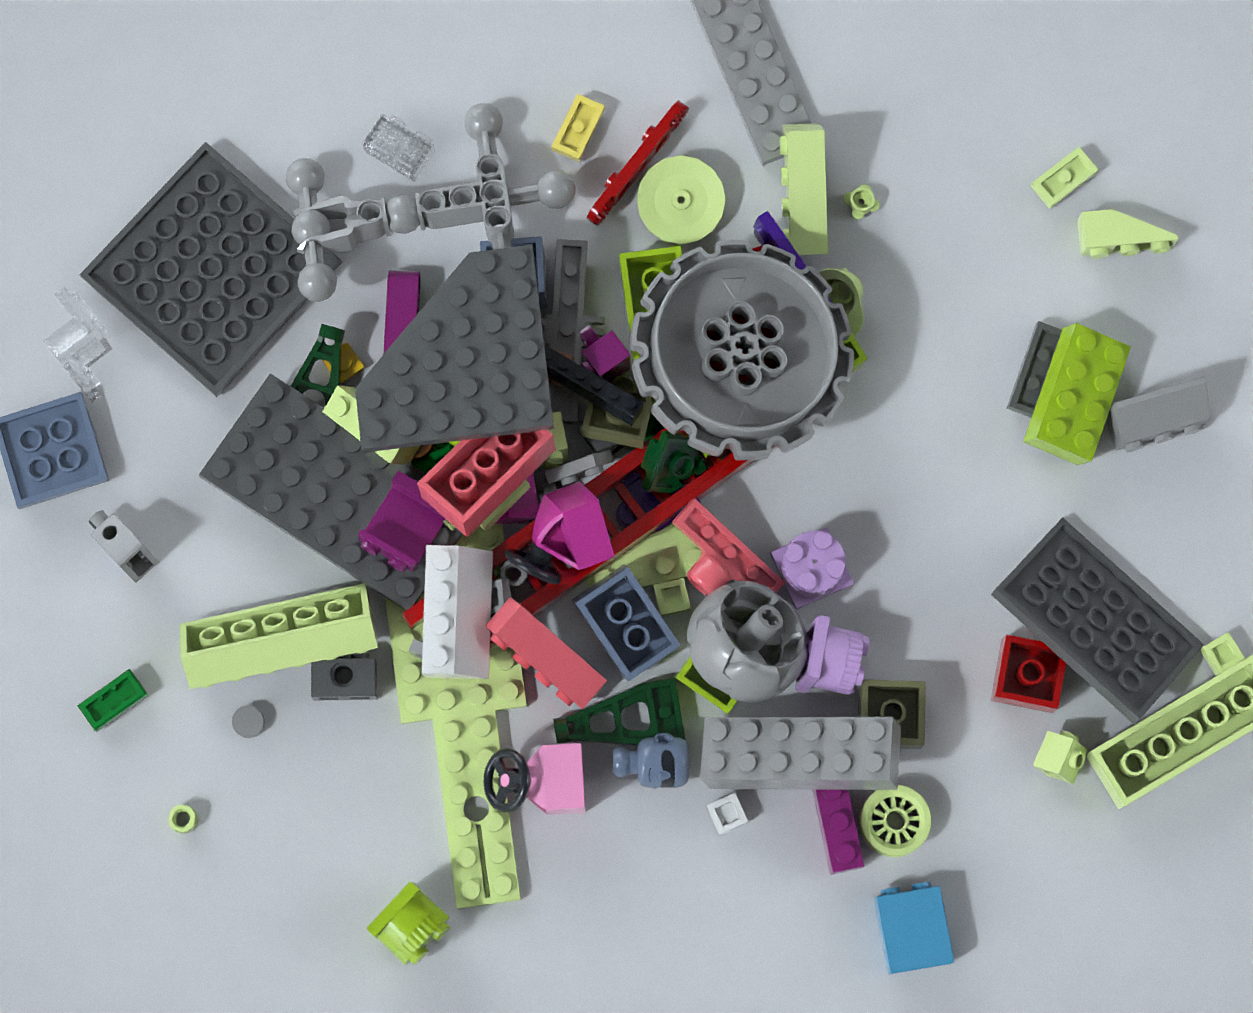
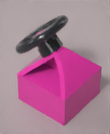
[505,482,615,585]

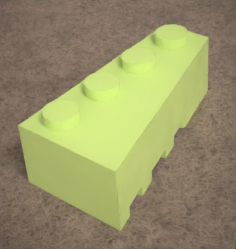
[780,123,828,255]

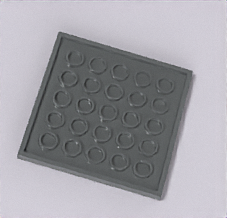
[79,142,342,398]

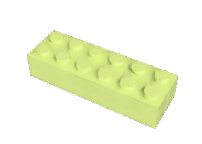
[180,583,378,689]
[1085,655,1253,809]

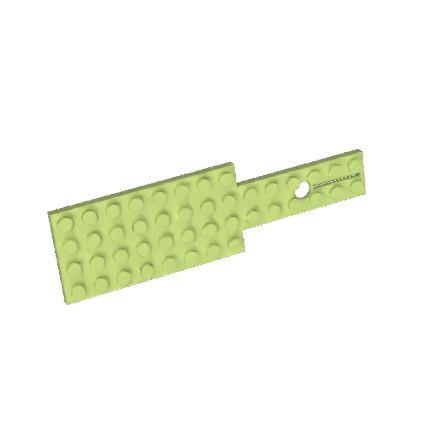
[385,524,527,909]

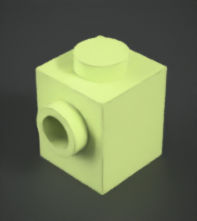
[1033,730,1088,784]

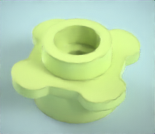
[843,184,880,220]

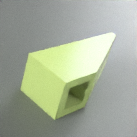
[1077,209,1178,259]

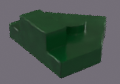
[641,431,707,494]

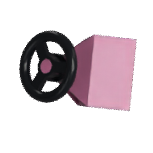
[483,743,585,815]

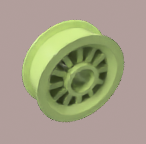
[859,785,931,857]

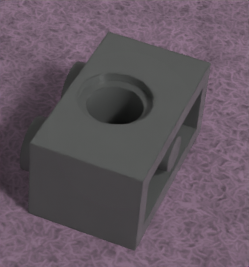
[311,653,377,701]

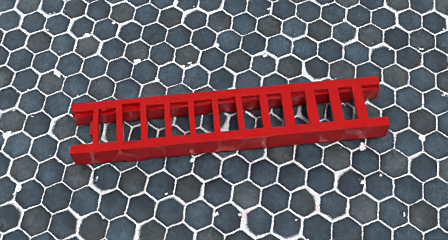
[402,428,774,679]

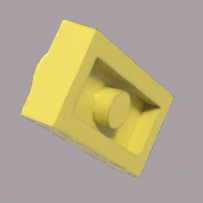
[551,93,605,162]

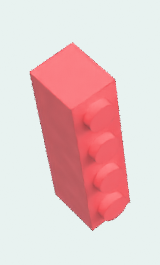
[485,597,607,710]

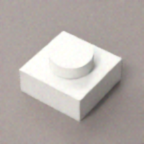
[706,793,749,836]

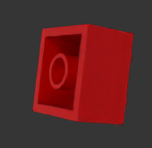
[990,634,1066,713]

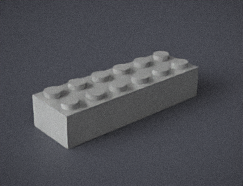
[700,717,901,790]

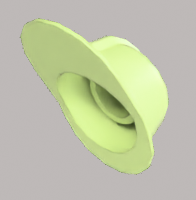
[819,268,864,336]

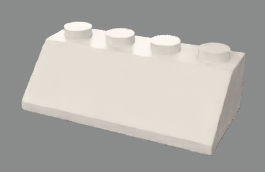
[422,545,493,679]

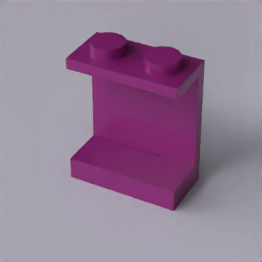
[358,470,445,573]

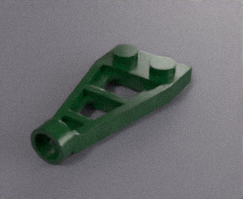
[291,324,345,408]
[553,678,686,746]

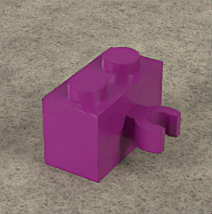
[579,325,631,382]

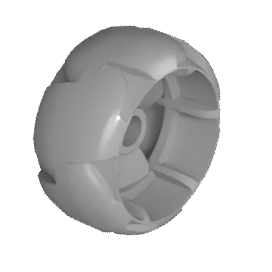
[687,581,808,703]

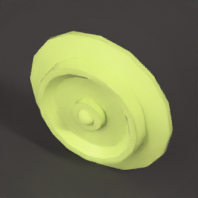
[637,155,726,245]

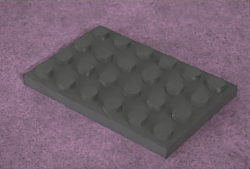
[990,517,1204,725]

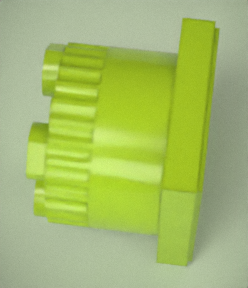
[366,881,451,965]

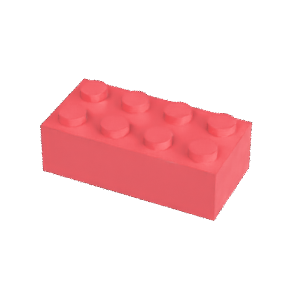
[417,430,556,537]

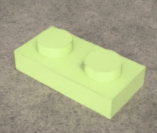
[1030,147,1099,209]

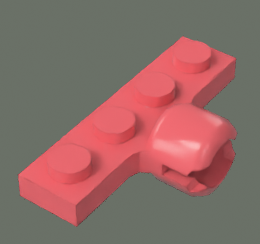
[672,499,785,596]

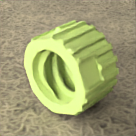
[168,804,198,834]

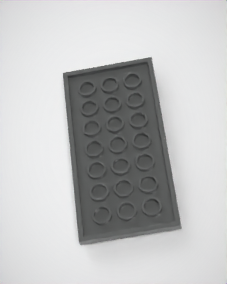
[199,373,463,611]

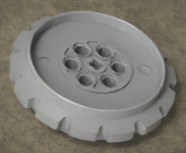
[630,240,854,460]

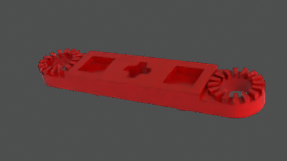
[587,100,689,226]

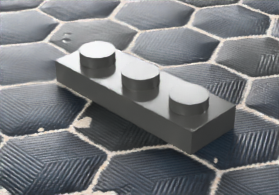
[1007,321,1062,418]

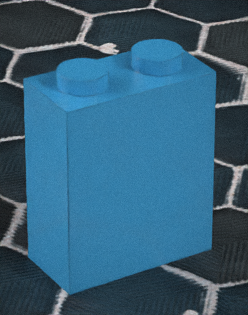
[874,881,954,975]

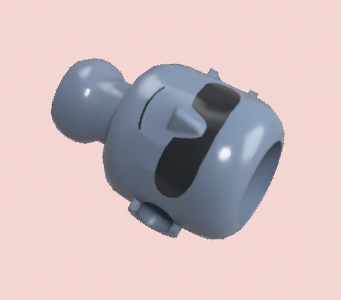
[613,733,689,789]

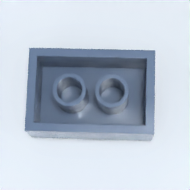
[572,564,681,682]

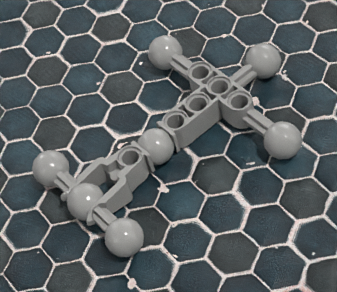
[286,103,576,302]

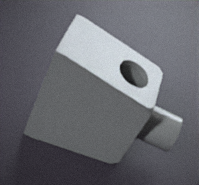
[89,510,159,583]

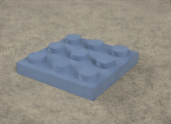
[0,392,109,510]

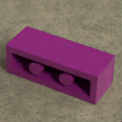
[812,789,864,875]

